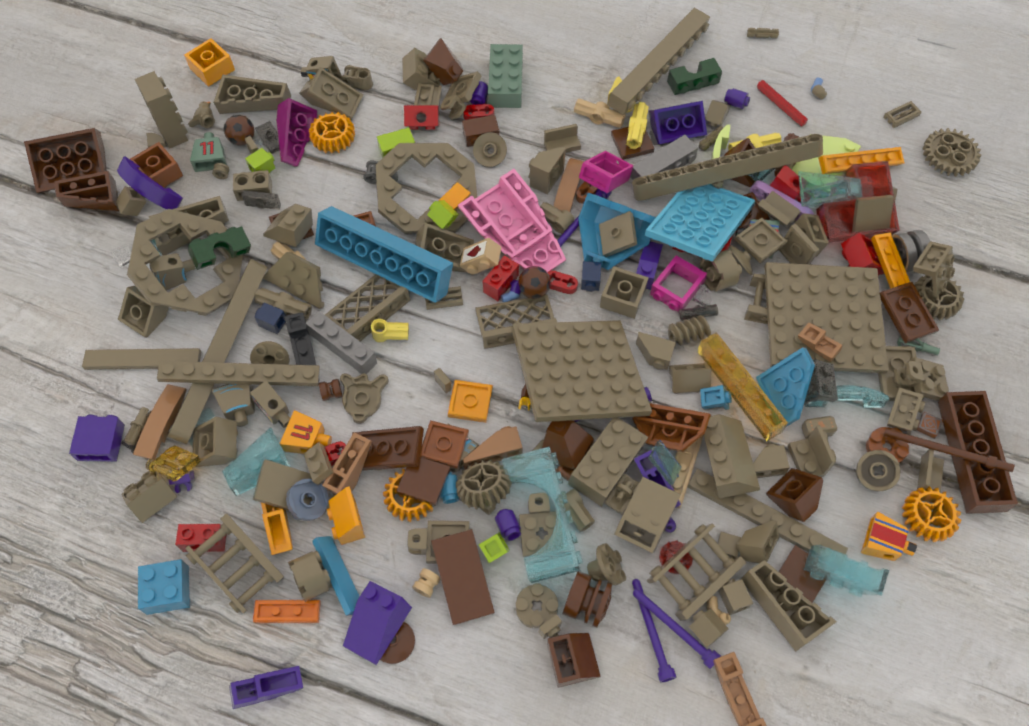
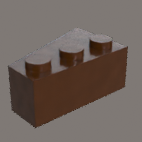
[54,171,119,211]

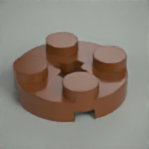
[866,427,909,464]

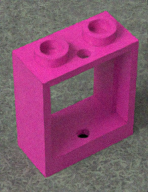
[579,150,634,193]
[650,255,707,313]

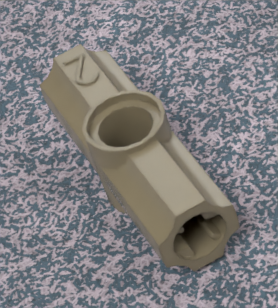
[254,287,312,320]

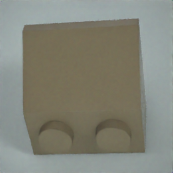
[528,147,566,195]
[263,204,313,247]
[118,286,169,337]
[192,416,238,467]

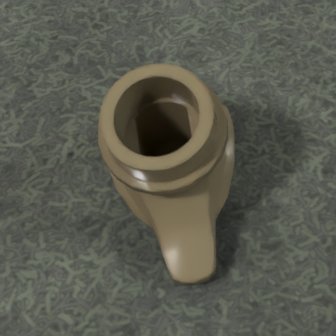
[188,101,215,128]

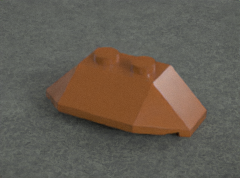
[632,403,711,452]

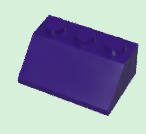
[649,101,707,144]

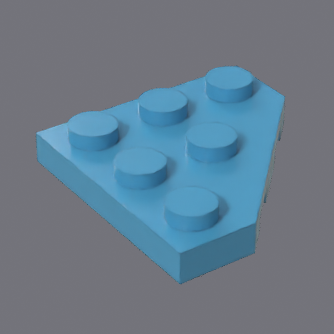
[756,347,815,428]

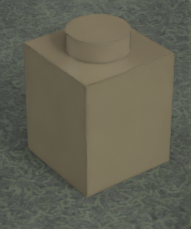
[116,186,147,216]
[718,579,753,615]
[689,608,729,648]

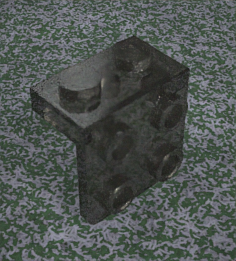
[803,359,838,406]

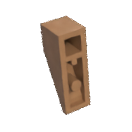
[463,426,523,470]
[322,432,372,495]

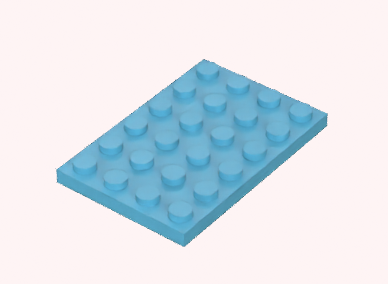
[645,184,755,262]

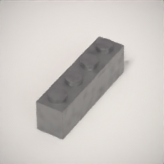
[630,135,698,180]
[305,311,377,374]

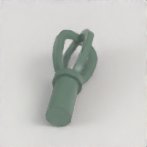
[897,336,940,356]

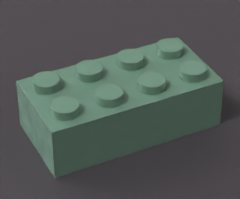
[488,44,523,108]

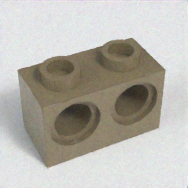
[233,170,272,201]

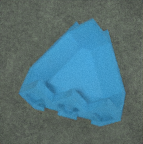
[578,193,656,270]

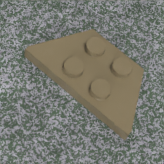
[263,252,325,309]

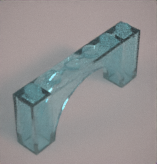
[502,447,583,583]

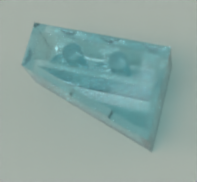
[798,171,862,208]
[222,427,291,496]
[804,545,889,597]

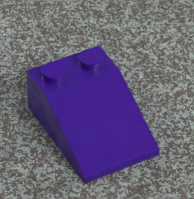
[343,581,412,665]

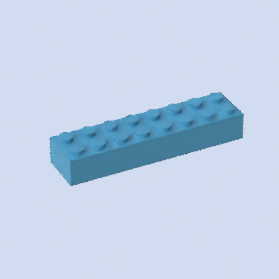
[315,206,453,303]

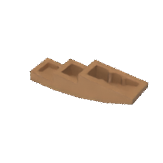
[133,384,187,460]

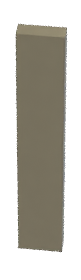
[82,348,201,370]

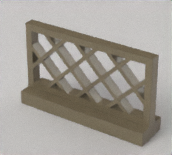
[325,274,411,341]
[475,294,557,349]

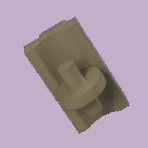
[605,473,640,515]

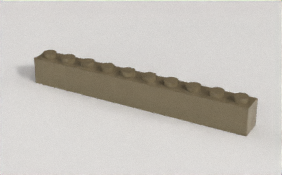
[607,7,710,115]

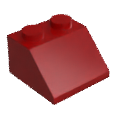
[841,232,884,275]

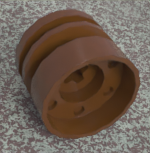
[562,571,613,628]

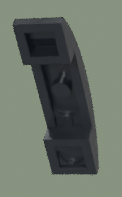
[284,312,320,380]

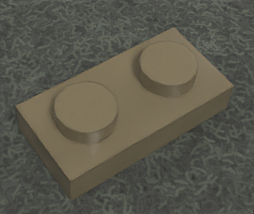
[304,442,334,485]

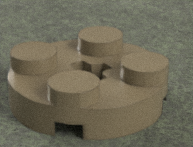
[515,583,559,628]

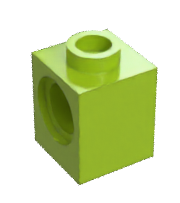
[479,532,510,563]

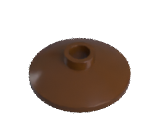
[380,622,415,664]

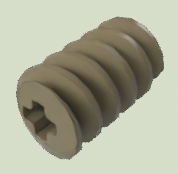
[668,315,711,347]

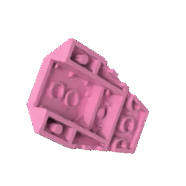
[458,169,566,272]

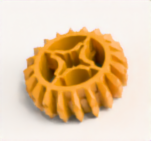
[309,112,355,154]
[383,468,433,522]
[902,486,962,542]

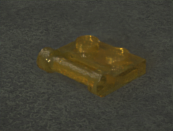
[146,445,201,482]

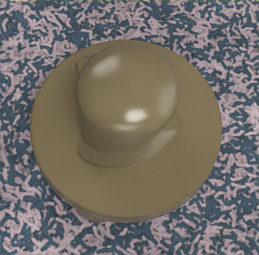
[250,341,290,365]
[587,543,626,586]

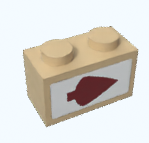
[460,238,501,275]

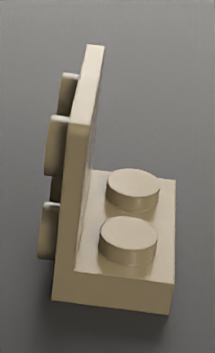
[913,241,955,297]
[787,425,836,477]

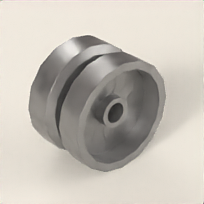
[892,229,930,273]

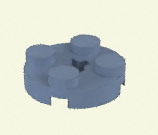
[286,479,329,521]

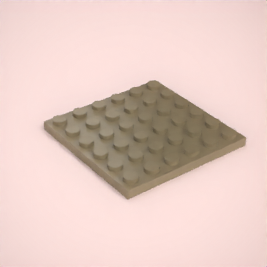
[764,262,889,374]
[511,320,652,422]

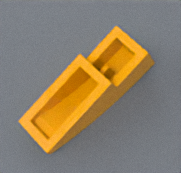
[261,503,293,555]

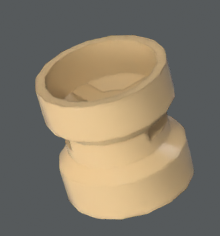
[412,568,441,598]

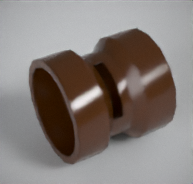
[319,379,342,401]

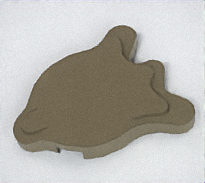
[340,373,389,424]

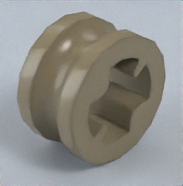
[212,163,230,179]

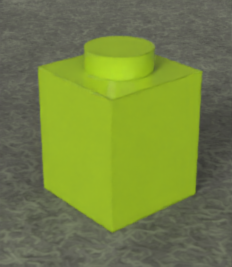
[245,148,276,173]
[427,200,459,229]

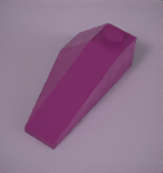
[276,98,317,167]

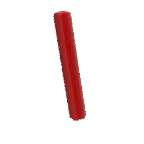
[757,80,808,126]

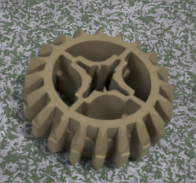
[914,275,964,321]
[456,460,511,510]

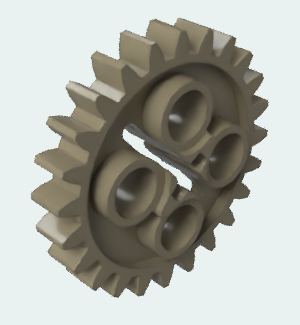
[922,128,982,177]

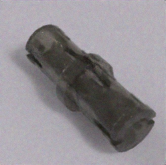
[679,304,718,321]

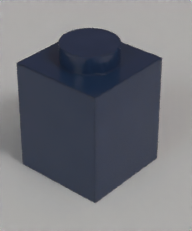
[581,261,601,292]
[254,302,286,335]

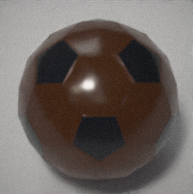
[223,115,255,146]
[518,266,551,299]

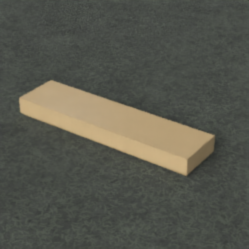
[669,435,703,508]

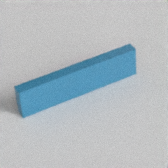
[312,536,360,616]

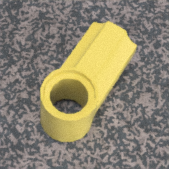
[371,319,409,342]

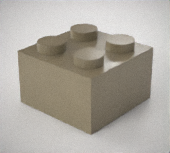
[600,266,649,319]

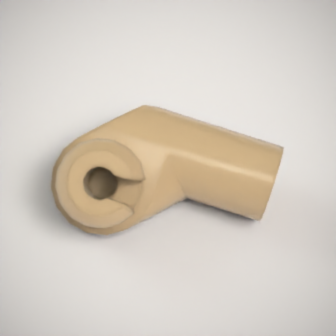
[707,596,731,625]

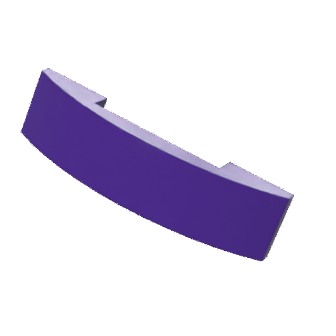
[117,156,183,210]

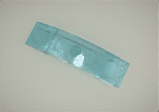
[805,385,889,408]

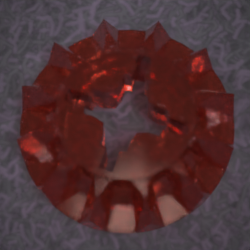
[659,540,693,574]

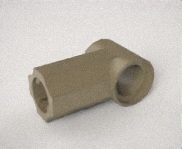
[540,202,575,233]
[556,489,595,532]

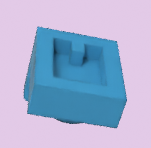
[700,385,732,410]

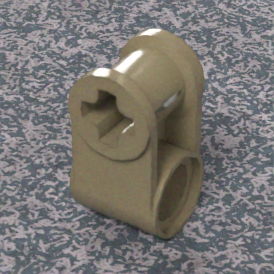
[340,65,373,90]

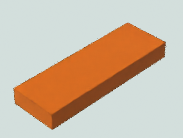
[253,600,321,623]

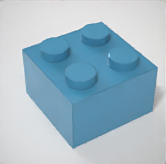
[138,559,190,615]

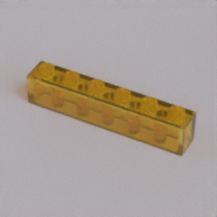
[697,332,788,441]

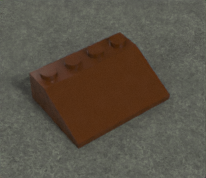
[24,128,107,193]

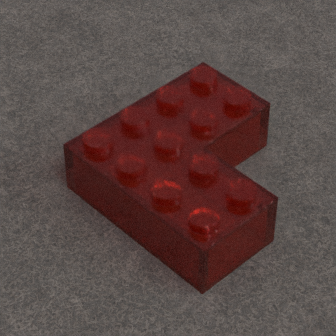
[816,161,900,243]

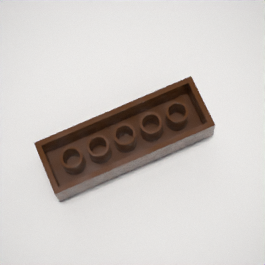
[938,391,1018,514]

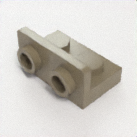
[887,388,926,435]

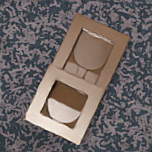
[798,323,843,362]

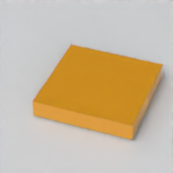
[448,380,493,423]

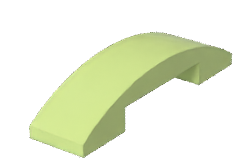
[711,125,730,188]

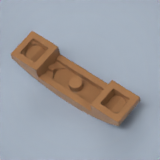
[554,158,584,212]
[713,652,767,726]

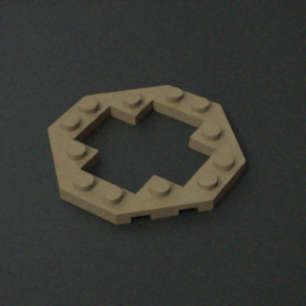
[375,143,477,234]
[127,209,243,316]

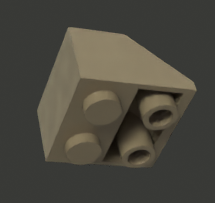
[402,48,441,90]
[121,469,177,523]

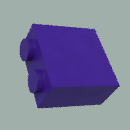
[69,414,125,462]

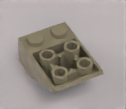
[614,477,681,553]

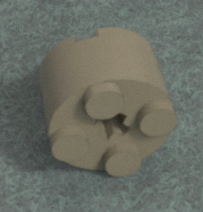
[700,250,742,292]
[856,450,901,492]
[288,551,332,602]

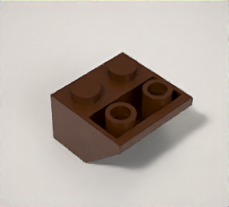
[547,633,601,688]

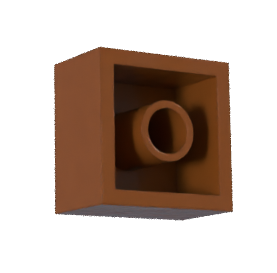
[130,142,183,188]

